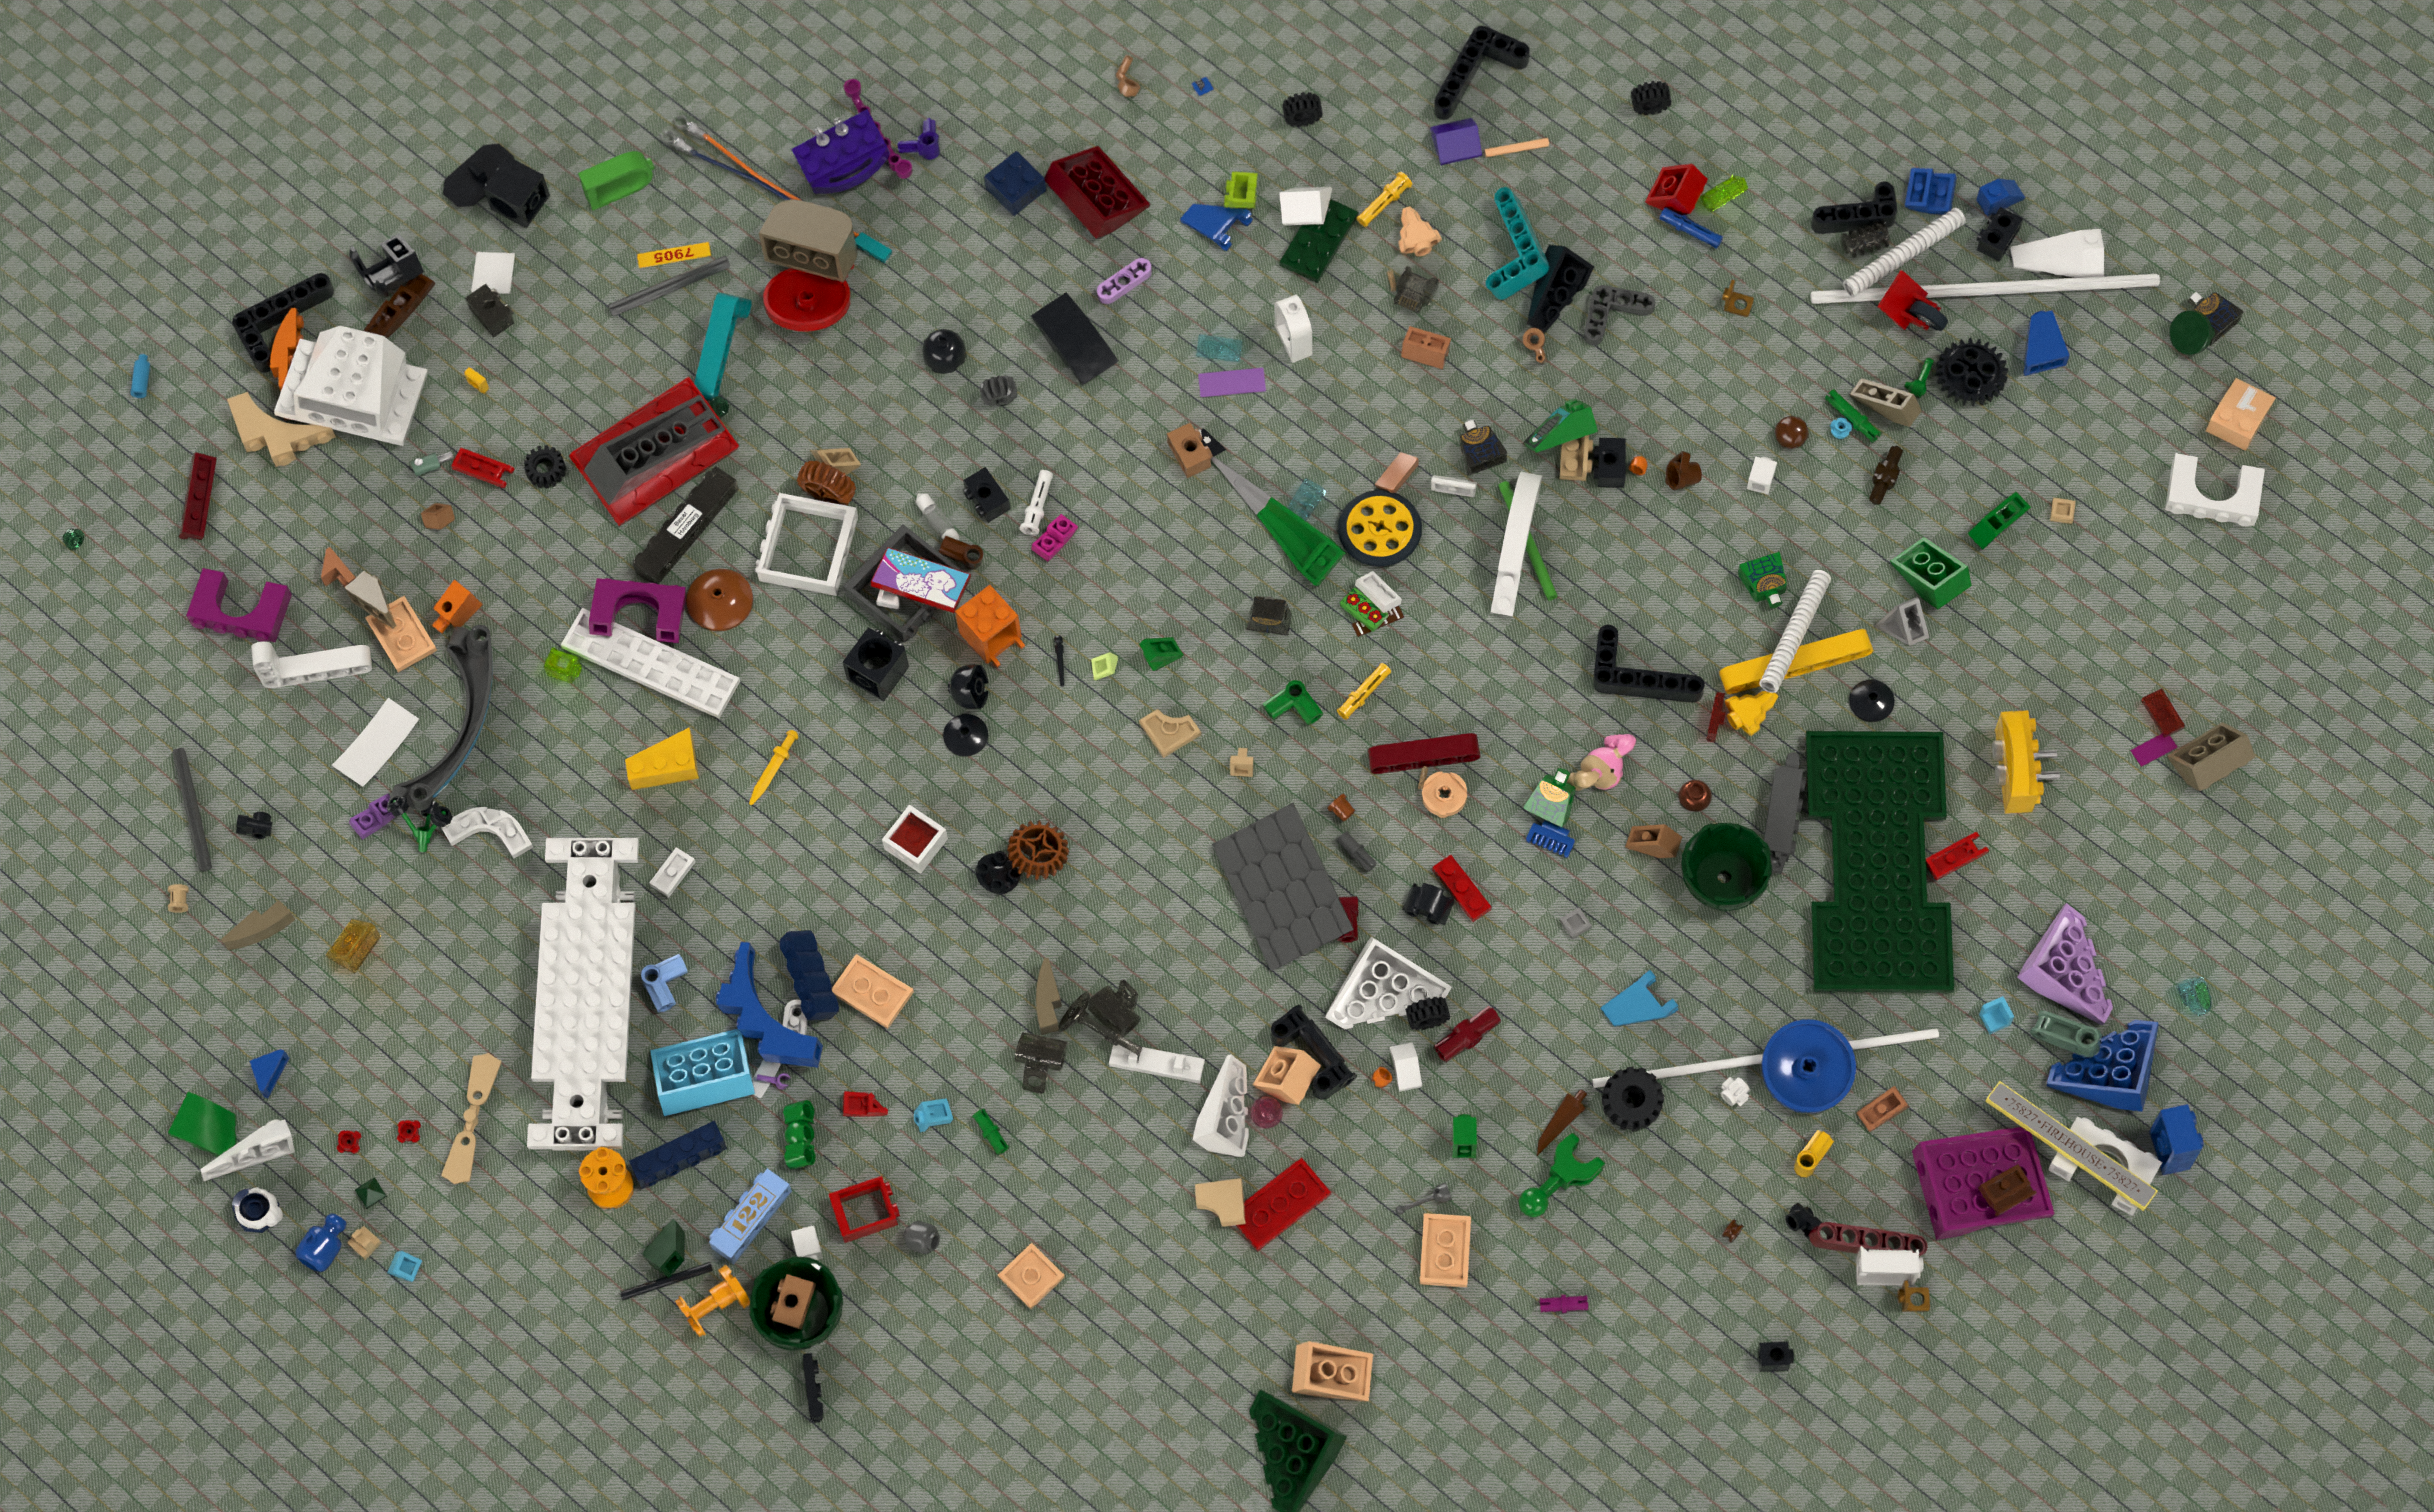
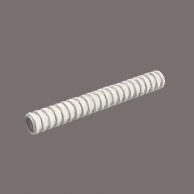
[1843,208,1966,297]
[1760,570,1831,693]

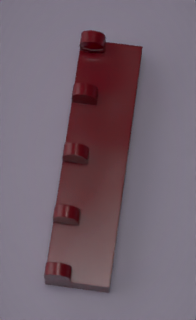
[179,452,217,540]

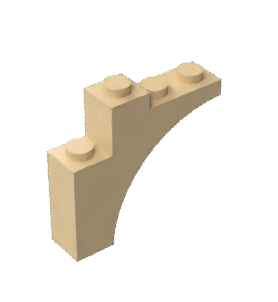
[227,392,335,467]

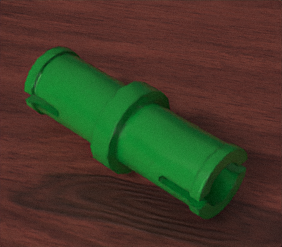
[972,1108,1010,1155]

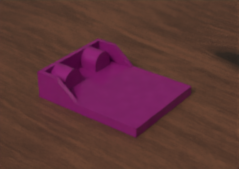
[1912,1127,2055,1240]

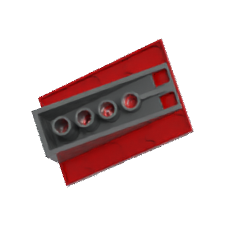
[569,377,739,526]

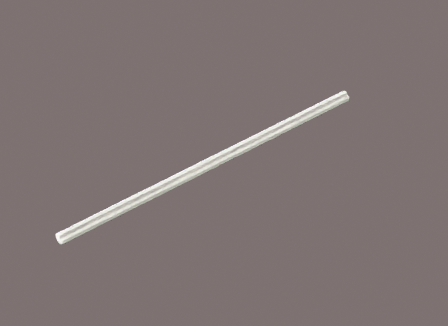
[1811,274,2160,304]

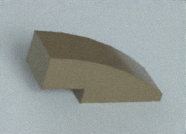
[220,900,295,950]
[1036,958,1062,1035]

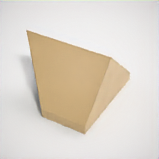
[810,448,861,475]

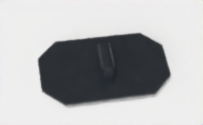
[443,144,514,207]

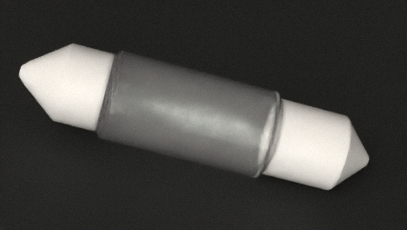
[916,493,959,540]

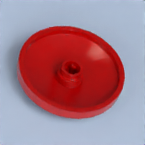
[763,268,851,332]

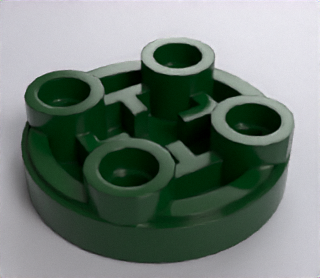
[2169,310,2215,355]

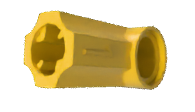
[1794,1130,1834,1177]

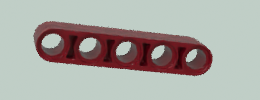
[1367,733,1481,774]
[1809,1222,1928,1257]

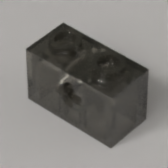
[465,284,514,338]

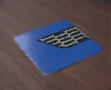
[1192,77,1214,96]

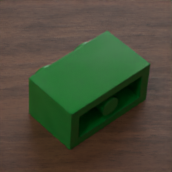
[1452,1114,1477,1158]

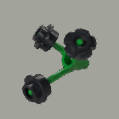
[387,796,453,852]

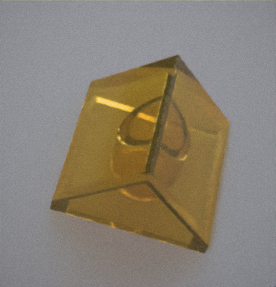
[325,919,381,974]

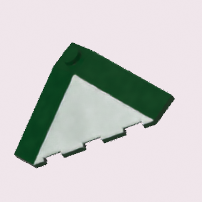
[1249,1389,1347,1512]

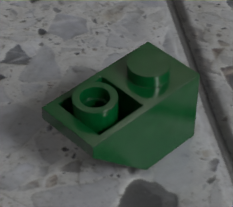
[642,1219,685,1278]

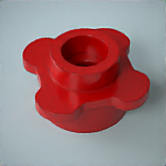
[397,1120,421,1143]
[337,1130,362,1154]

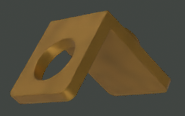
[1722,279,1754,317]
[1898,1280,1930,1311]

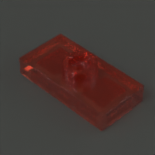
[2141,688,2185,738]
[1706,692,1726,743]

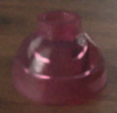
[1250,1096,1283,1128]

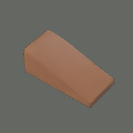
[1856,1086,1910,1132]

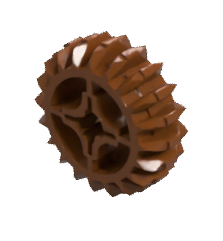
[797,461,856,506]
[1007,820,1069,881]

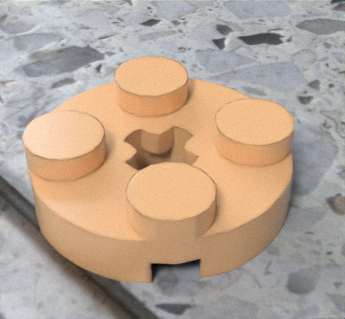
[1422,771,1467,818]

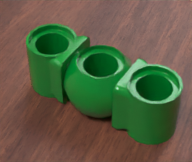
[783,1100,816,1170]

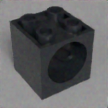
[484,156,550,229]
[843,627,909,702]

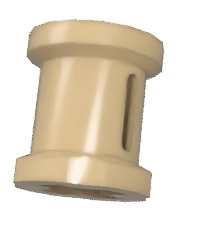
[168,884,189,913]

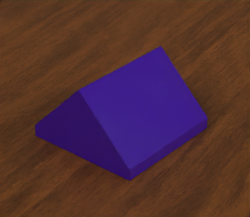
[1430,118,1482,166]

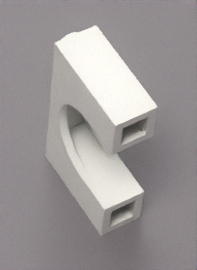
[2165,453,2265,526]
[2048,1117,2162,1216]

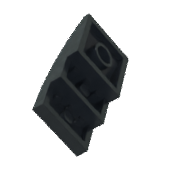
[1031,292,1118,386]

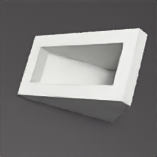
[1390,1043,1422,1092]

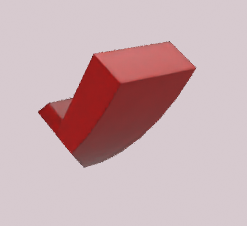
[843,1091,888,1117]

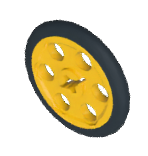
[1338,490,1422,567]

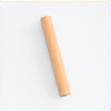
[1484,138,1549,158]

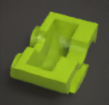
[1224,172,1258,209]

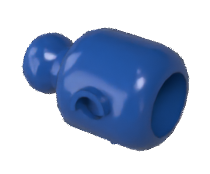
[295,1213,346,1272]

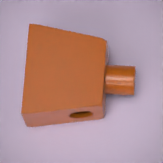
[432,579,483,633]

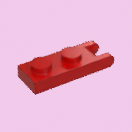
[451,448,515,488]
[1925,832,1990,881]

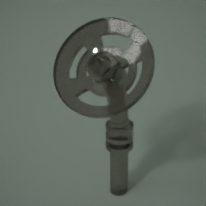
[1059,992,1142,1055]

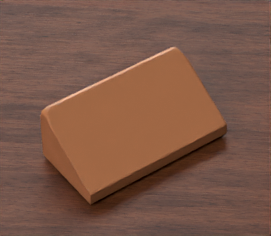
[1375,452,1419,493]

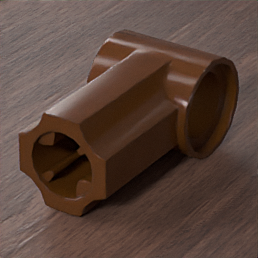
[939,535,984,569]

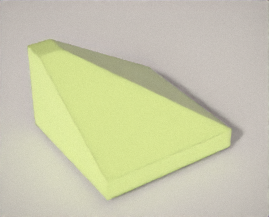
[1091,652,1118,681]

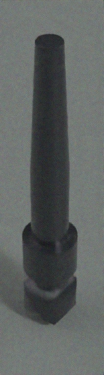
[1054,635,1064,687]

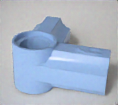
[641,954,688,1013]

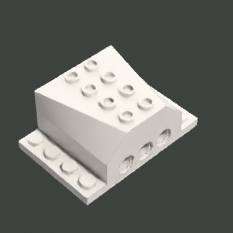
[274,326,428,446]

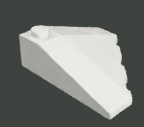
[1325,937,1452,1029]

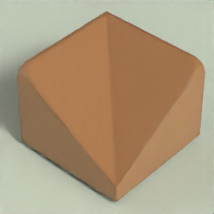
[421,503,455,530]

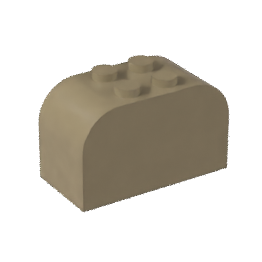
[759,199,858,282]

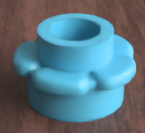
[1830,418,1852,439]

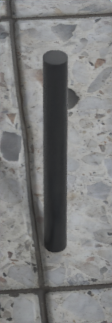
[620,1262,713,1300]

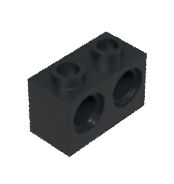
[1976,207,2023,262]

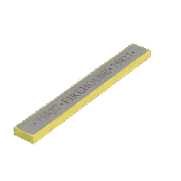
[1985,1081,2158,1211]

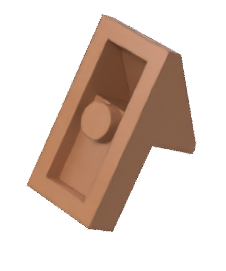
[321,547,356,588]

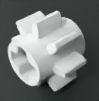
[1721,1077,1750,1106]

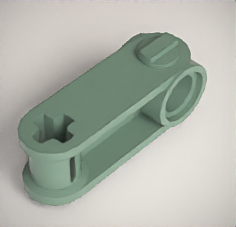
[2030,1010,2102,1058]

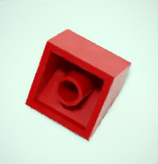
[1645,164,1708,215]

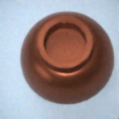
[1679,780,1712,812]

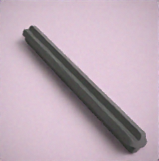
[608,256,730,316]
[172,748,212,872]

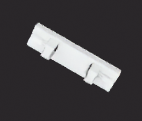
[1109,1042,1205,1084]

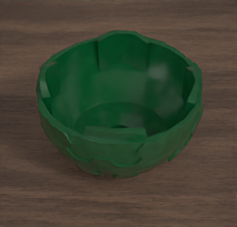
[1681,823,1772,911]
[749,1256,843,1351]

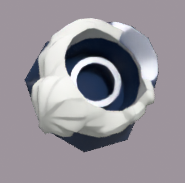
[232,1187,283,1233]

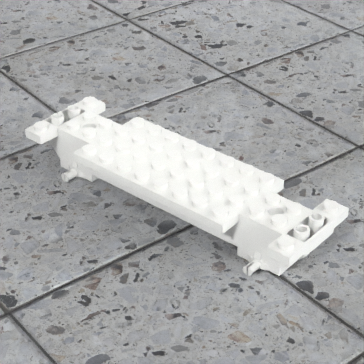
[527,838,639,1150]

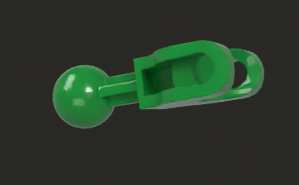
[1518,1133,1605,1218]

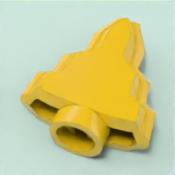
[1724,691,1778,736]

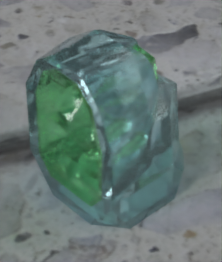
[2176,976,2212,1016]

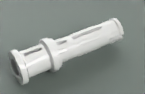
[1020,470,1053,536]

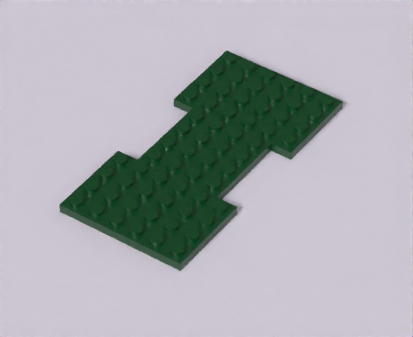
[1805,731,1954,993]

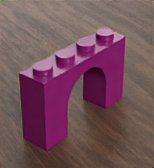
[186,568,292,642]
[589,578,686,643]

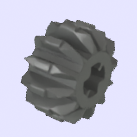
[980,375,1017,406]

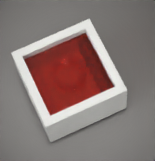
[882,805,948,874]

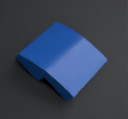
[1905,168,1957,215]

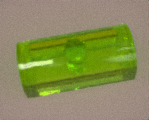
[1700,175,1748,212]

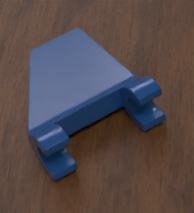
[1180,204,1253,251]

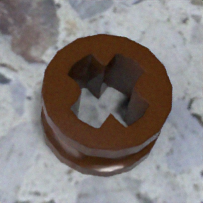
[1722,1219,1744,1243]

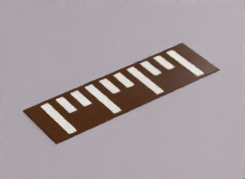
[1352,605,1404,637]

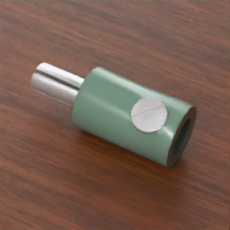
[410,451,454,477]

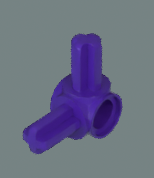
[897,118,940,160]

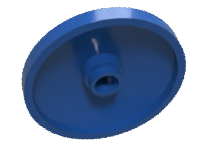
[1761,1019,1856,1114]

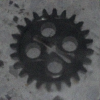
[1935,338,2008,406]

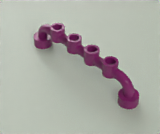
[844,79,913,179]

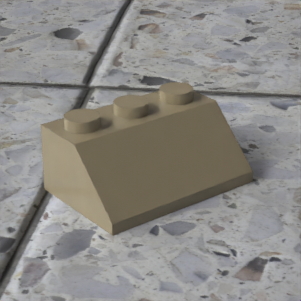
[2167,722,2256,791]

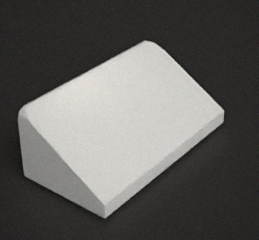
[1431,475,1477,497]

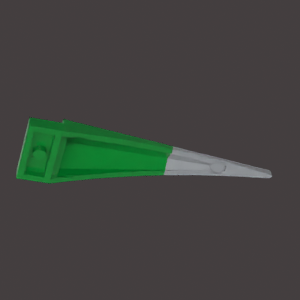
[1211,457,1346,587]

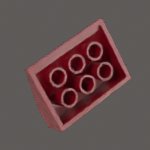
[1044,146,1151,239]

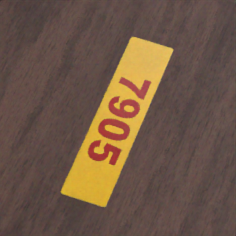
[637,242,711,268]

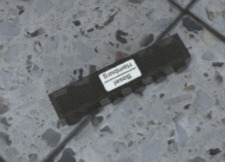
[633,466,739,584]

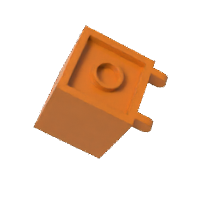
[955,585,1025,668]

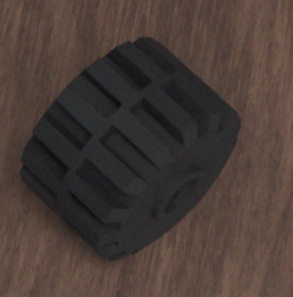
[1602,1066,1664,1131]

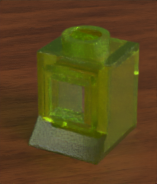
[544,646,582,684]

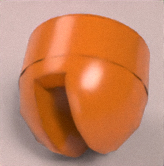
[1629,456,1648,475]
[1372,1067,1393,1088]

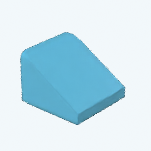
[387,1251,422,1282]

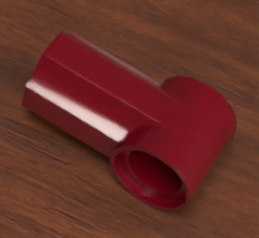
[1338,896,1359,943]

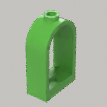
[578,151,655,211]

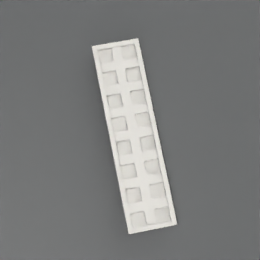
[561,608,740,718]

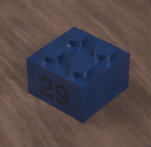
[984,150,1046,216]

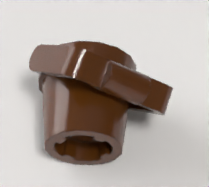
[1665,451,1702,491]

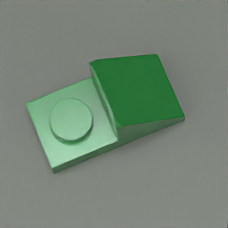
[1139,637,1184,671]

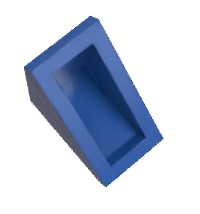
[250,1049,289,1098]

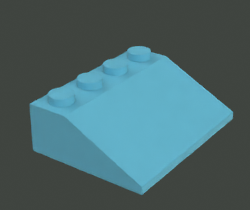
[650,1029,755,1116]

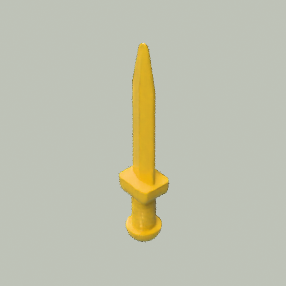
[749,730,798,805]

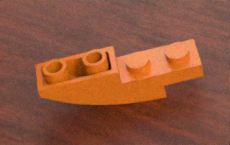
[270,308,304,391]

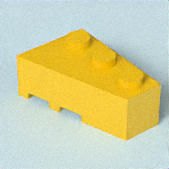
[625,727,699,790]

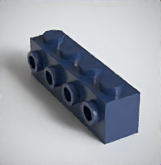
[629,1120,727,1189]

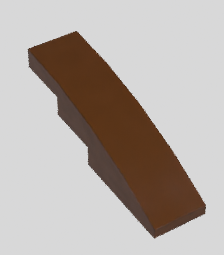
[363,274,436,339]

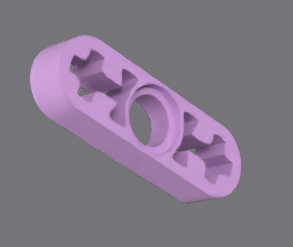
[1097,258,1152,304]

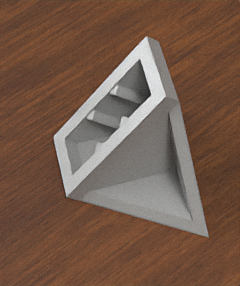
[1873,597,1930,646]

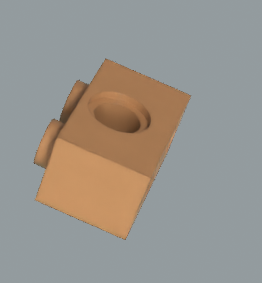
[1167,423,1213,478]
[770,1274,816,1330]

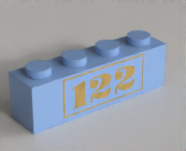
[709,1168,792,1264]

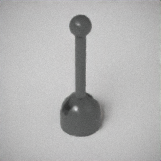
[1396,1182,1452,1215]

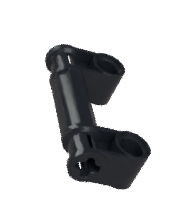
[1270,1004,1357,1100]

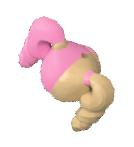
[1567,734,1636,791]

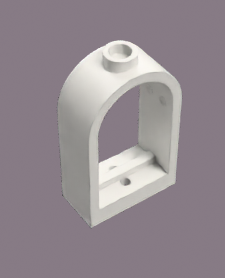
[1275,294,1312,363]

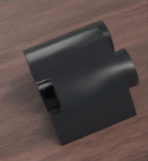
[1402,883,1455,925]

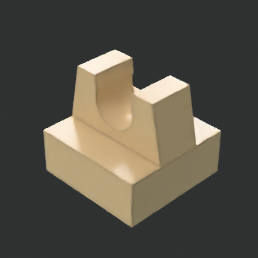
[1230,748,1253,777]
[347,1226,382,1260]

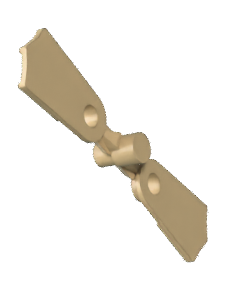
[441,1053,502,1185]

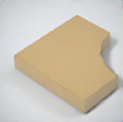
[1139,709,1201,758]
[1195,1178,1246,1227]

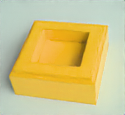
[464,367,489,394]

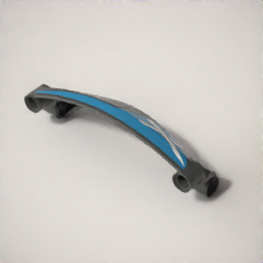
[387,625,493,814]

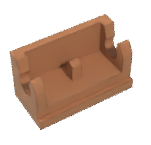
[1401,326,1451,369]

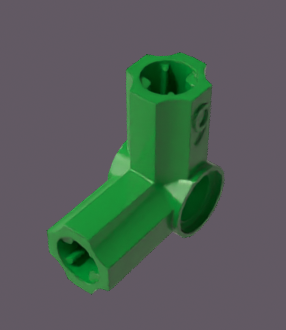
[1262,680,1323,725]

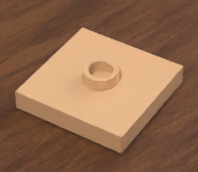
[998,1243,1065,1309]

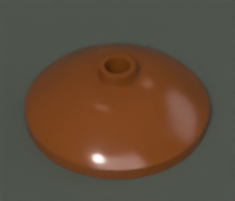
[686,569,753,631]

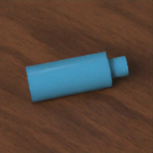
[130,354,150,398]

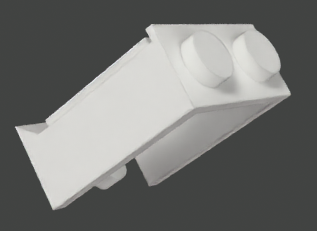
[1856,1246,1923,1286]

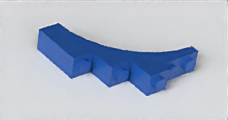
[716,942,823,1068]

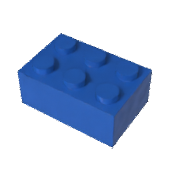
[2149,1104,2204,1175]

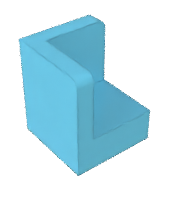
[1979,996,2014,1034]

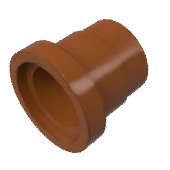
[1327,793,1356,822]

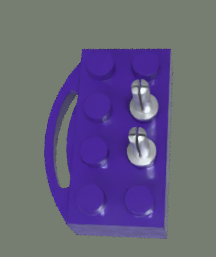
[791,109,891,194]

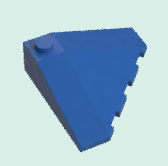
[2047,1020,2159,1112]

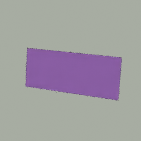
[1198,368,1266,397]

